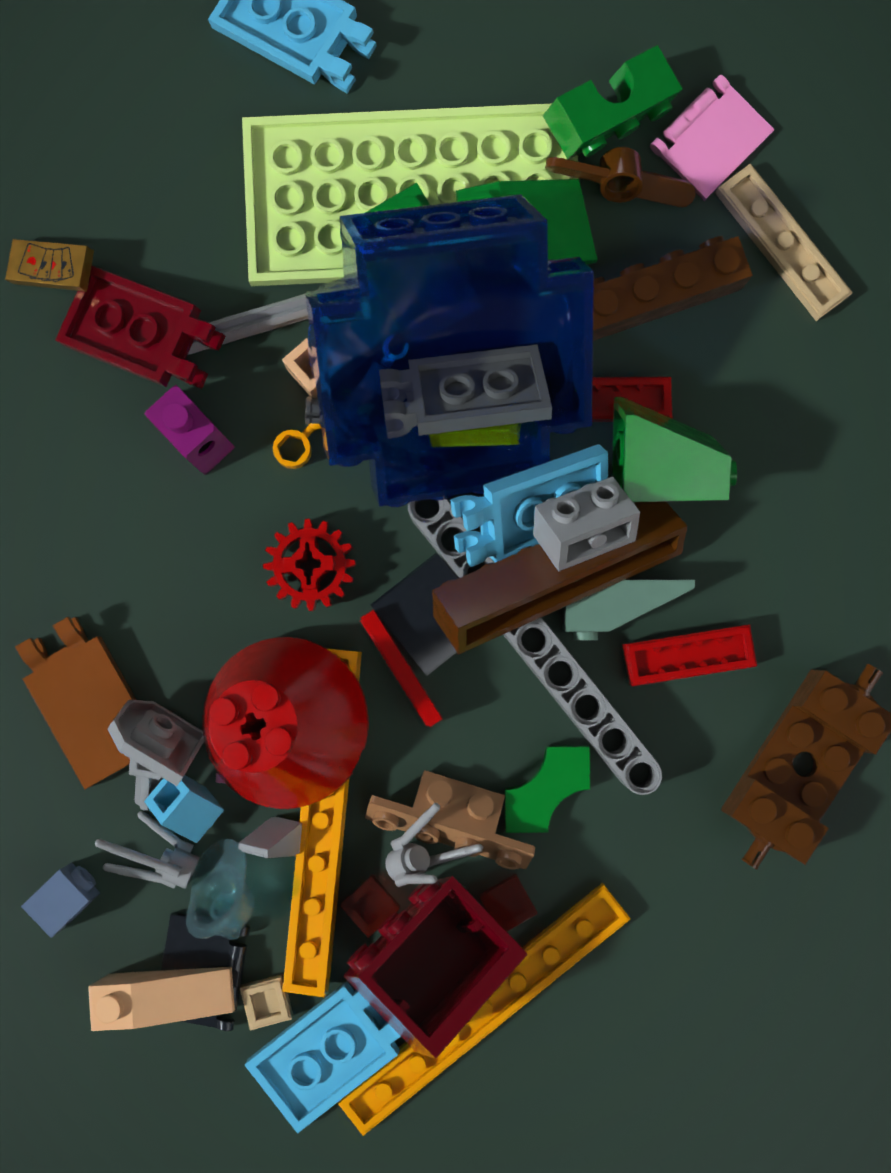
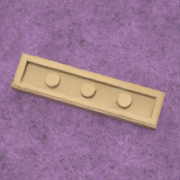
[715,163,853,321]

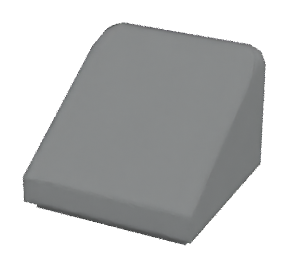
[238,817,302,858]

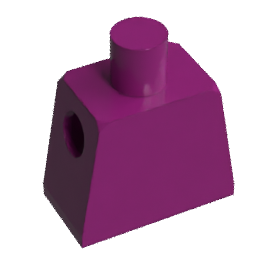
[144,385,235,475]

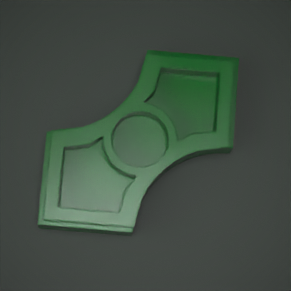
[505,746,590,833]

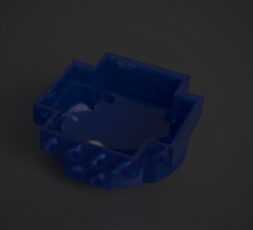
[305,194,594,507]

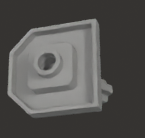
[108,700,204,810]

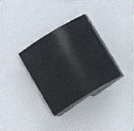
[371,553,458,676]

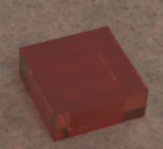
[479,873,538,932]
[340,874,400,938]

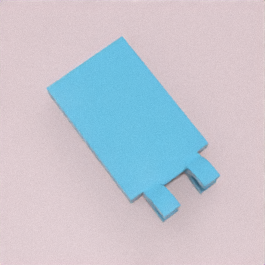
[208,0,377,94]
[450,444,608,567]
[245,981,401,1133]

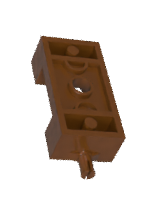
[721,664,891,870]

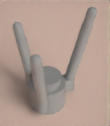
[386,803,483,887]
[95,811,200,889]

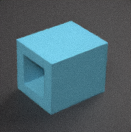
[144,775,224,843]

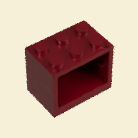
[344,876,528,1059]

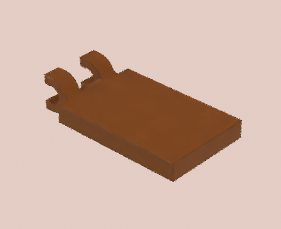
[15,617,137,790]

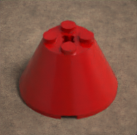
[202,637,369,809]

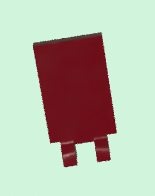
[55,266,226,390]

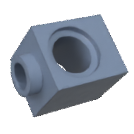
[21,863,100,938]

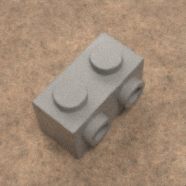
[533,476,640,572]

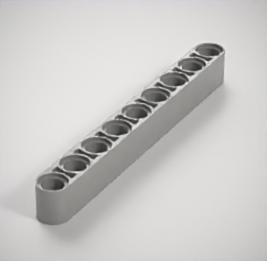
[408,487,662,795]

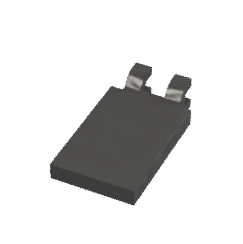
[379,344,552,439]

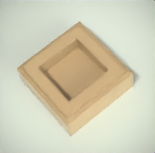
[240,974,293,1031]

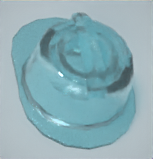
[186,839,255,940]

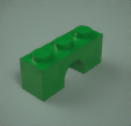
[543,45,683,160]

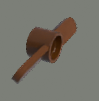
[545,147,696,207]

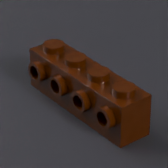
[572,236,753,343]

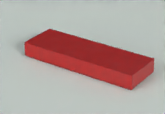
[360,610,442,727]

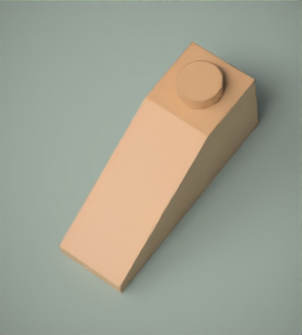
[88,967,235,1031]

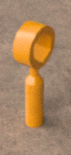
[273,383,350,469]

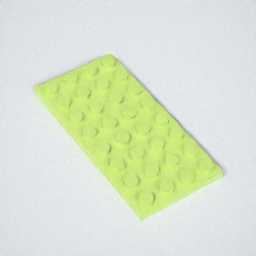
[242,103,584,286]

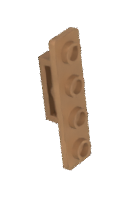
[365,770,536,870]

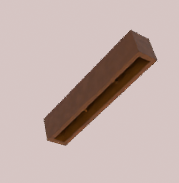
[432,501,687,654]

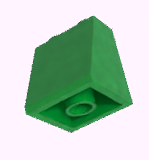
[612,397,737,502]

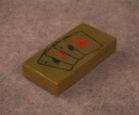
[5,239,94,292]

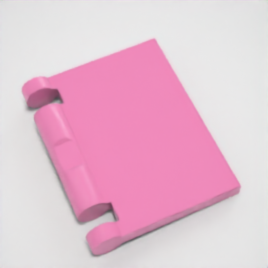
[650,75,775,201]

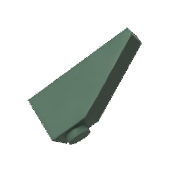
[562,580,695,640]

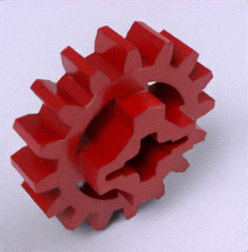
[263,518,357,611]

